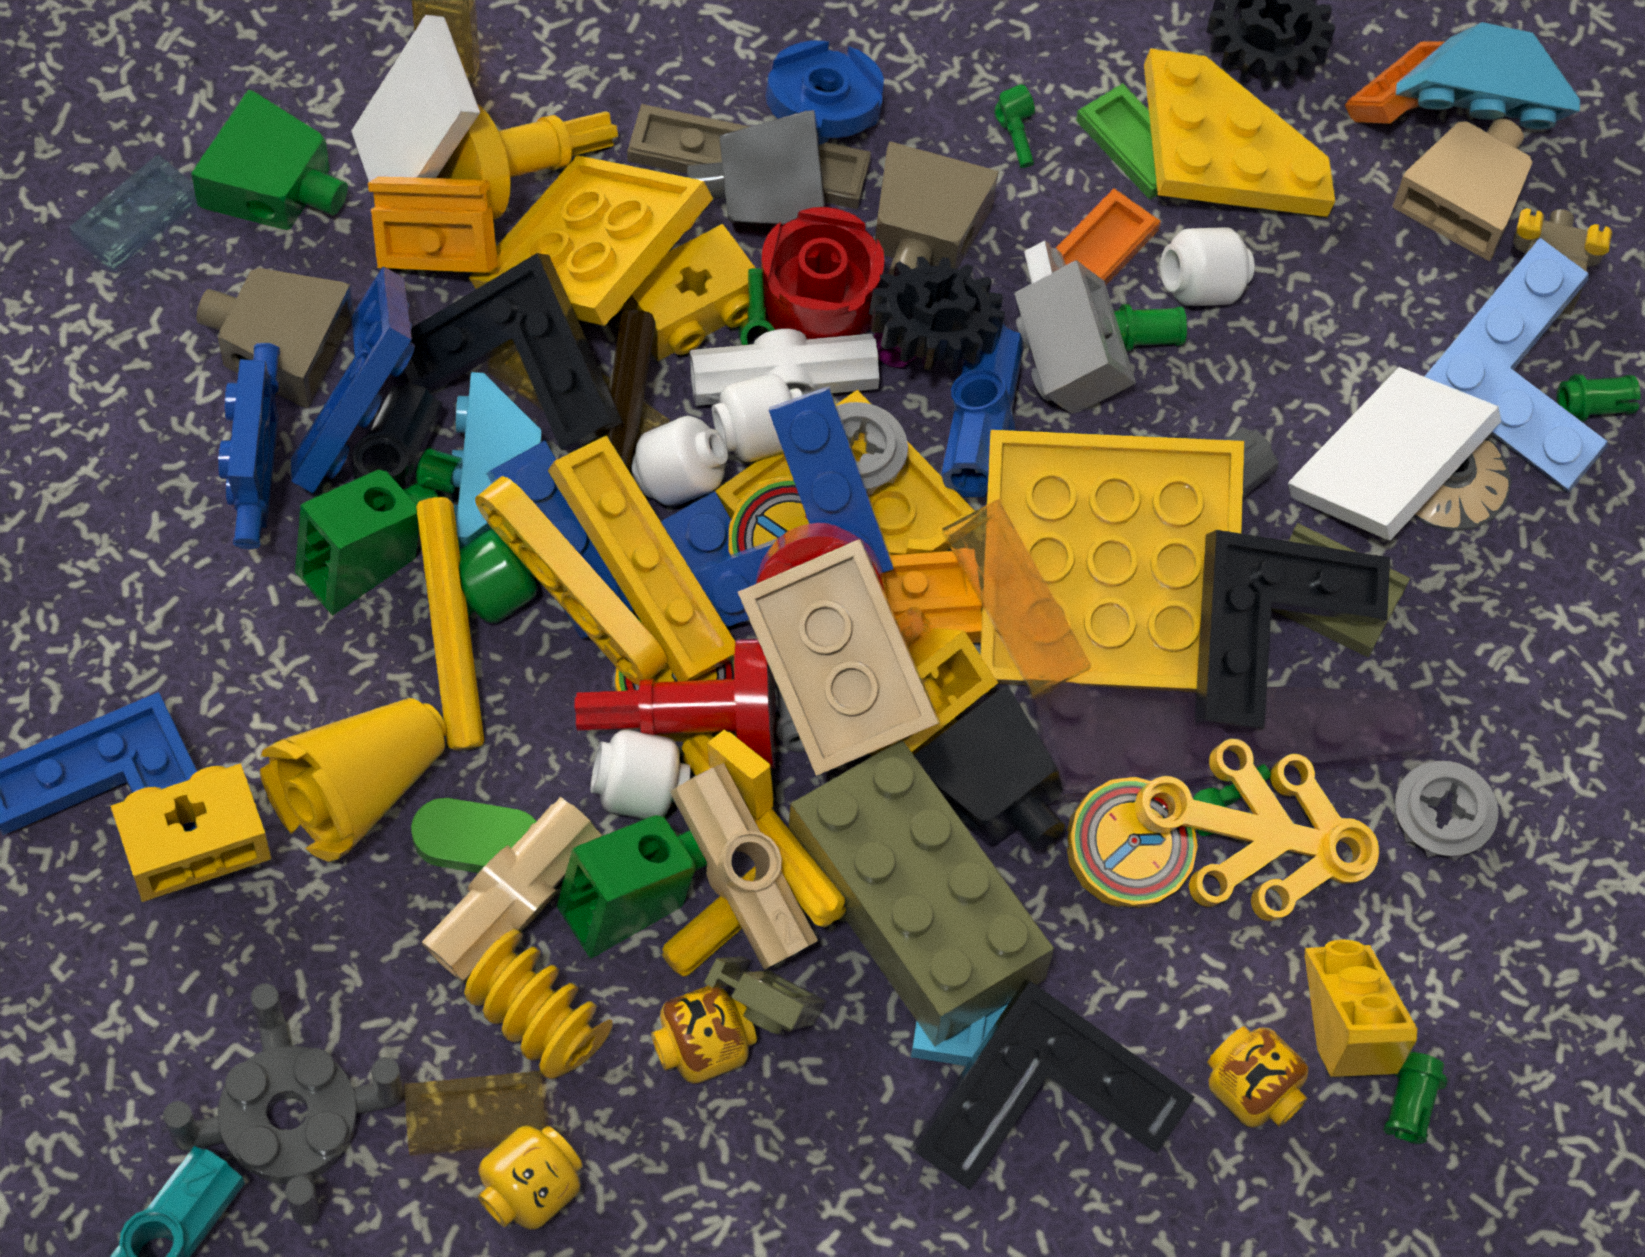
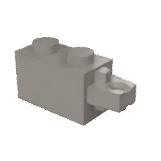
[1014,240,1136,414]

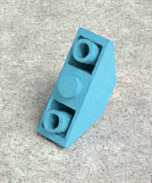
[1396,22,1580,129]
[450,372,542,549]

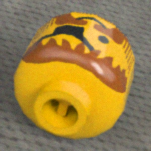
[651,986,757,1084]
[1207,1026,1308,1128]

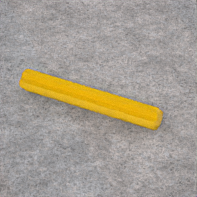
[416,497,484,750]
[681,732,846,927]

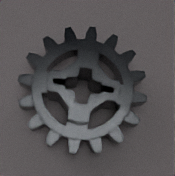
[1206,0,1335,88]
[869,256,1005,371]

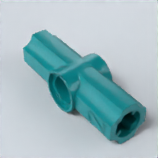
[110,1145,245,1257]

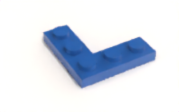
[291,266,415,493]
[692,386,894,627]
[486,440,731,639]
[0,692,197,891]

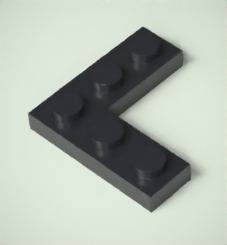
[404,253,622,451]
[1194,530,1390,732]
[910,979,1195,1190]

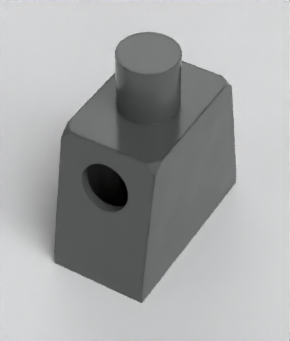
[687,110,825,226]

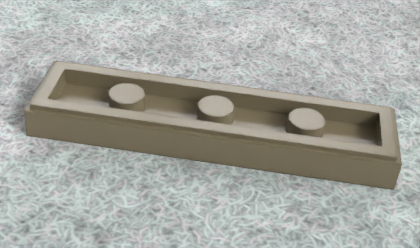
[627,104,871,209]

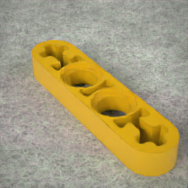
[475,476,668,686]

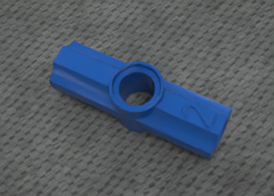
[942,323,1024,497]

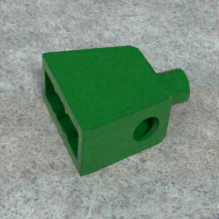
[191,89,348,231]
[295,470,438,616]
[557,815,707,959]

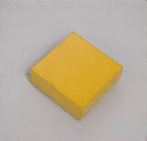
[707,730,774,820]

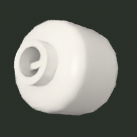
[1160,228,1254,306]
[712,374,802,462]
[631,416,728,507]
[591,730,690,819]

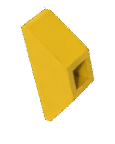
[1305,939,1417,1077]

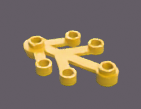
[1135,739,1379,921]

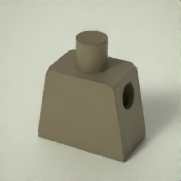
[875,141,999,275]
[196,268,354,409]

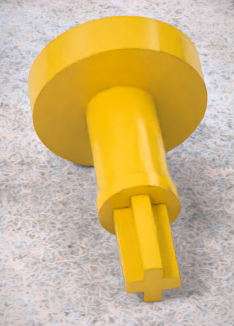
[436,104,618,220]

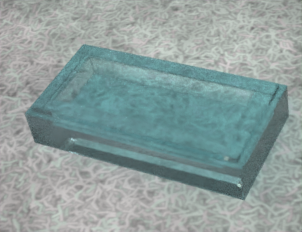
[69,154,197,272]

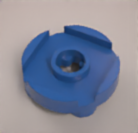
[766,40,884,145]

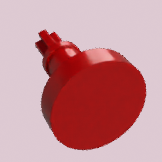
[575,639,776,769]

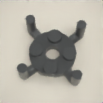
[163,983,404,1226]

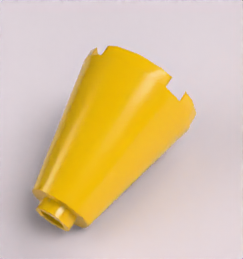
[260,698,446,862]

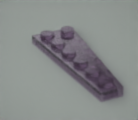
[1030,682,1433,805]

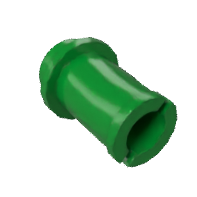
[1114,304,1187,352]
[1557,374,1641,422]
[1383,1052,1448,1144]

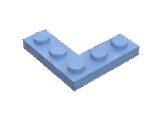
[1424,238,1608,493]

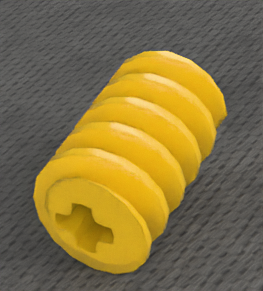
[464,929,613,1079]

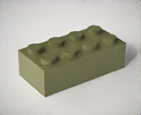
[788,740,1054,1046]

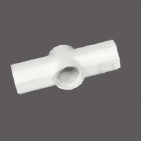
[690,329,879,406]

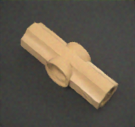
[670,763,818,969]
[422,797,602,984]

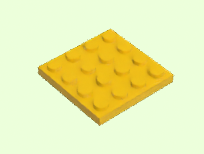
[980,430,1244,693]

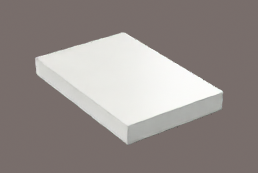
[351,15,480,182]
[1288,367,1501,541]

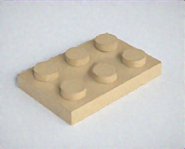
[738,539,940,776]

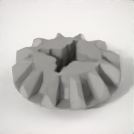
[837,402,908,495]
[1393,761,1498,862]

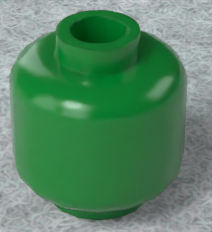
[459,529,538,624]

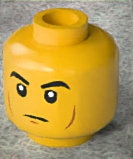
[478,1126,583,1230]

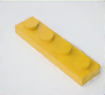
[548,435,735,681]

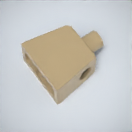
[1392,119,1533,261]

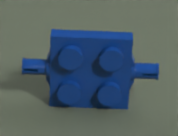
[218,343,280,550]

